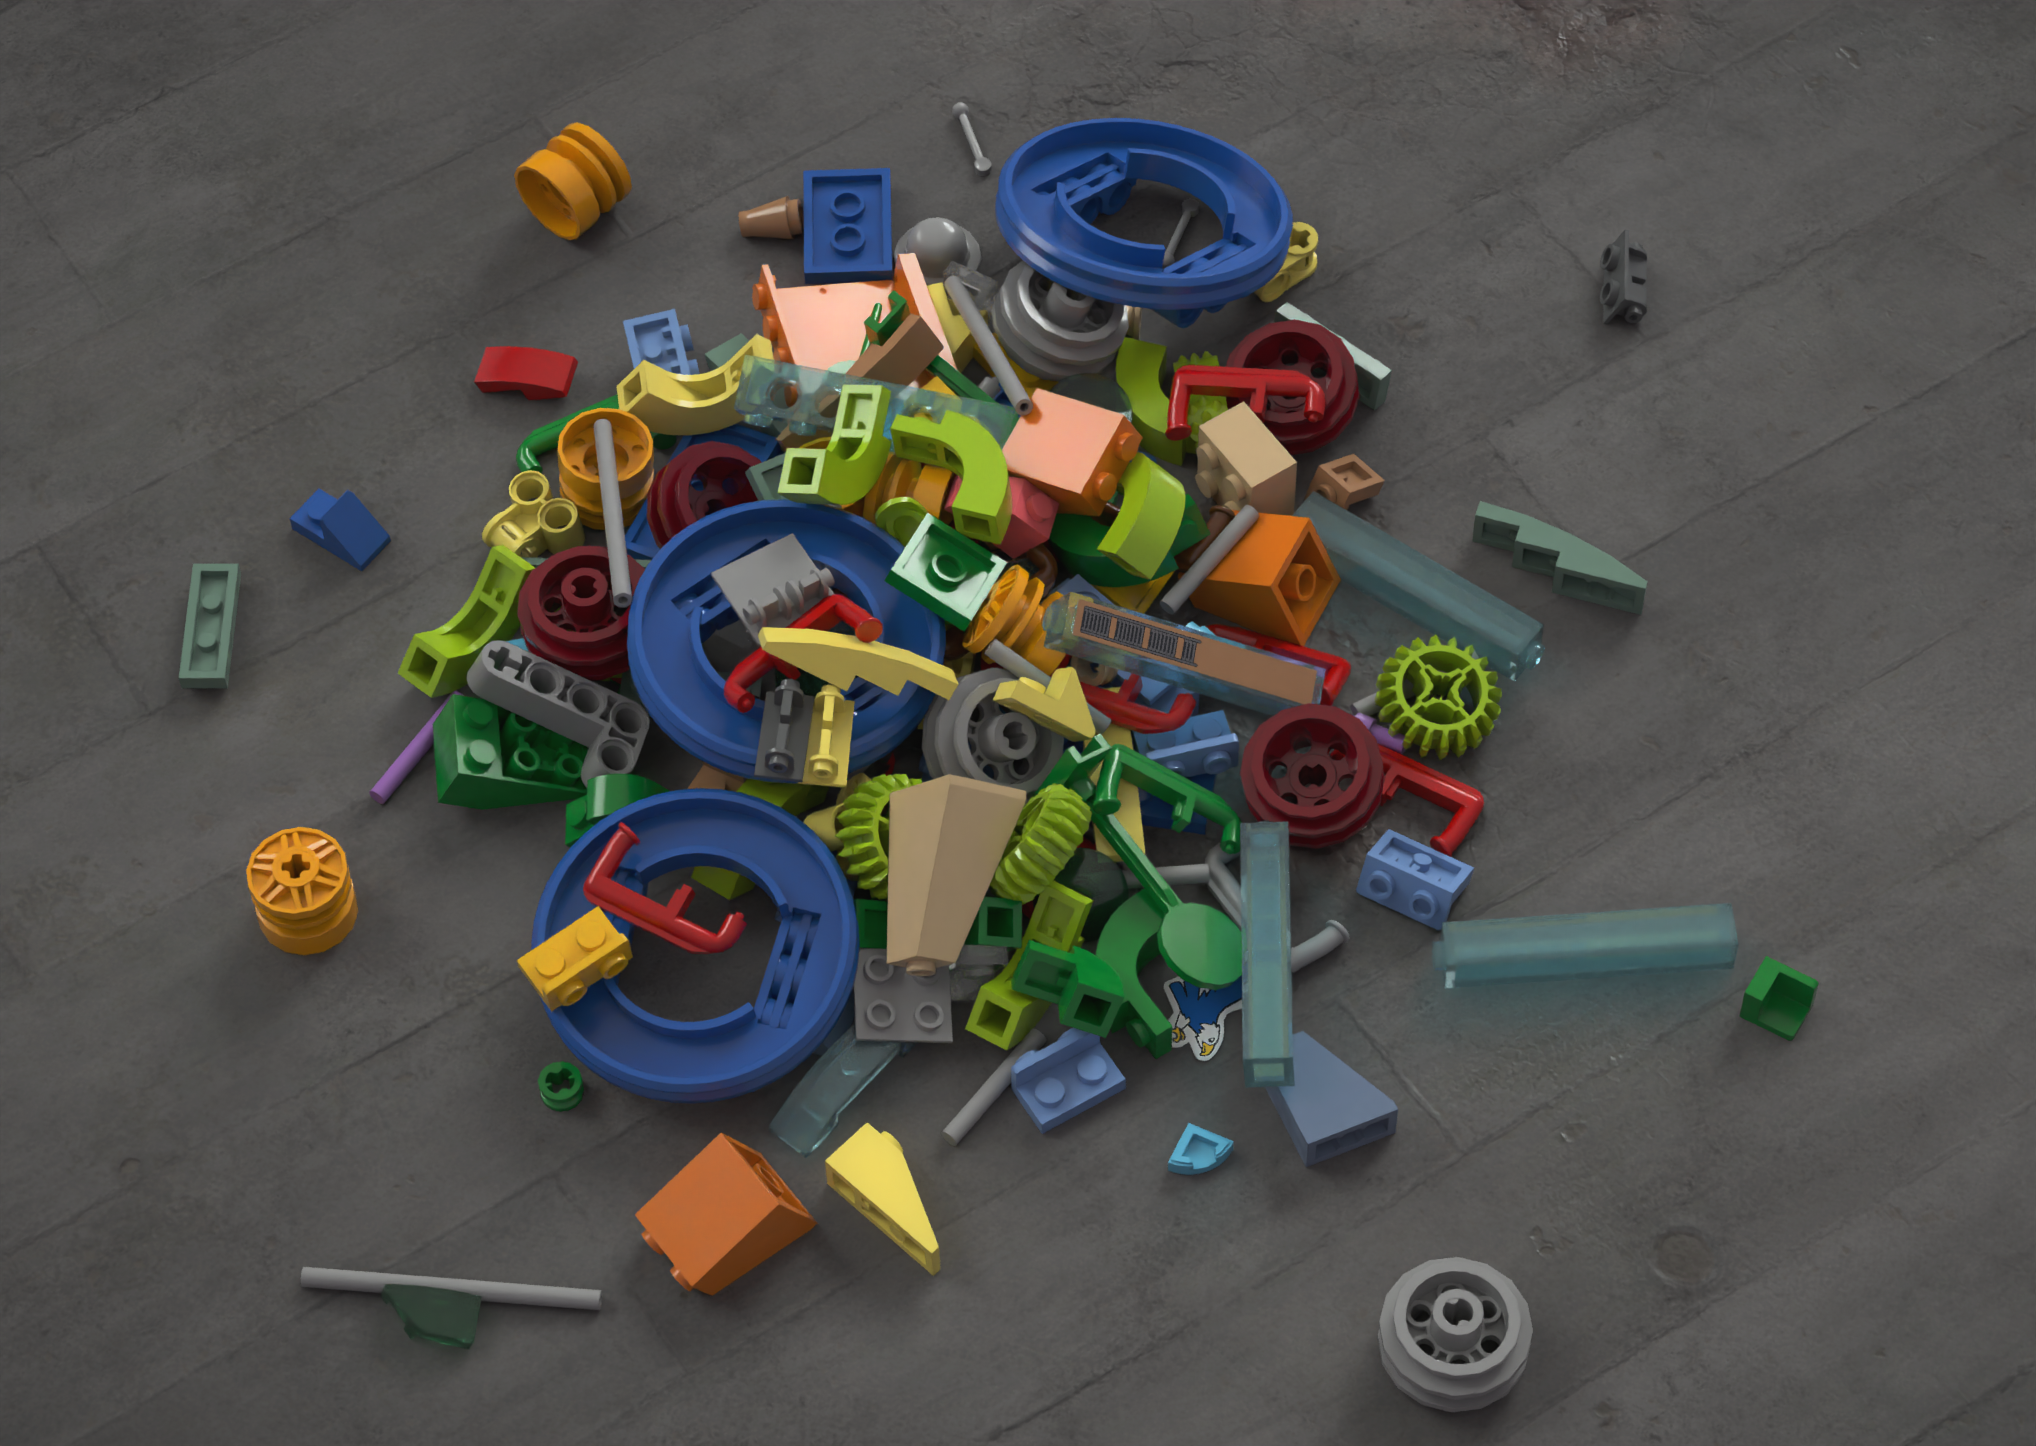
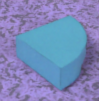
[1168,1123,1234,1175]

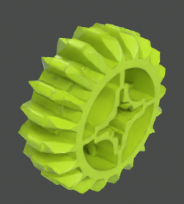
[1374,634,1502,760]
[835,774,922,902]
[988,783,1092,905]

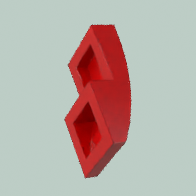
[474,346,578,400]

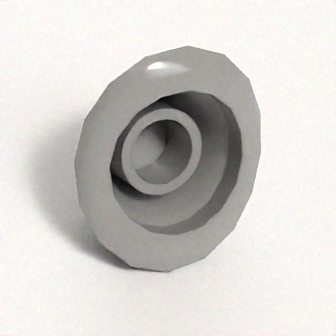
[893,217,982,286]

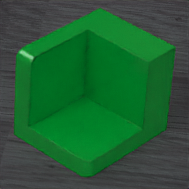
[1739,956,1819,1041]

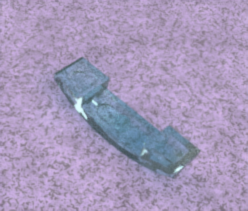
[769,1024,918,1158]

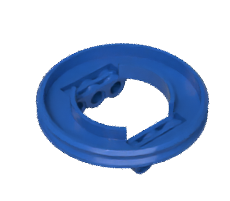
[995,118,1293,329]
[627,499,946,783]
[531,788,860,1104]

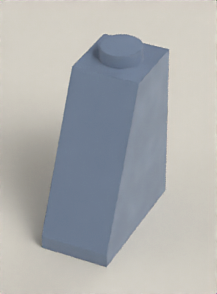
[1259,1031,1398,1167]

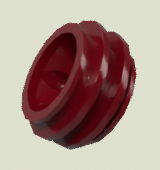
[1225,319,1360,455]
[647,441,762,549]
[517,546,645,681]
[1240,703,1385,849]

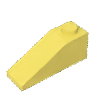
[825,1123,940,1276]

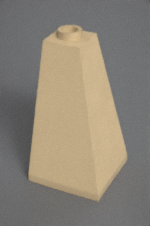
[887,774,1026,976]

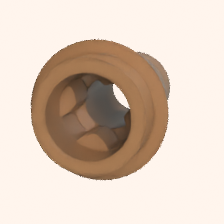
[739,196,804,239]

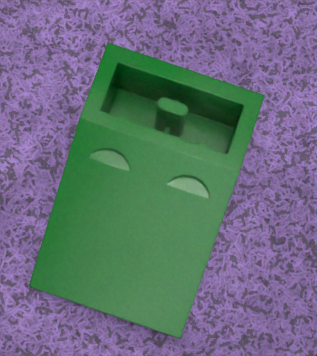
[433,694,587,810]

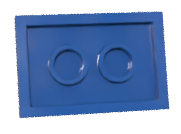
[803,168,893,284]

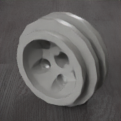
[992,261,1129,383]
[922,668,1064,805]
[1377,1257,1533,1412]

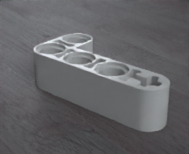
[467,640,650,788]

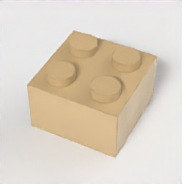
[1195,401,1297,516]

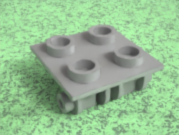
[711,533,835,647]
[853,948,953,1043]

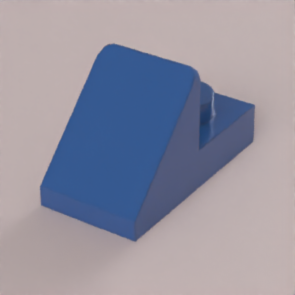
[290,489,391,571]

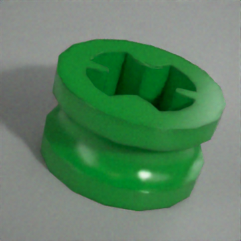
[538,1061,584,1112]

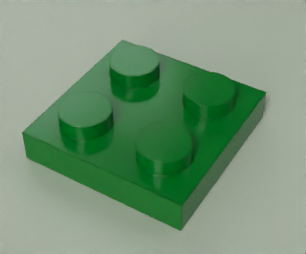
[884,513,1007,631]

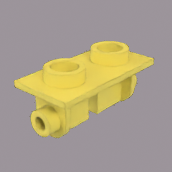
[798,685,855,788]

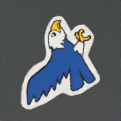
[1164,964,1249,1061]

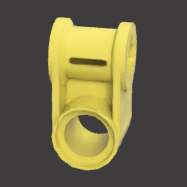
[1254,222,1318,303]

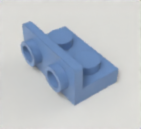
[623,309,700,375]
[1132,710,1239,778]
[1356,829,1474,930]
[1011,1028,1126,1134]

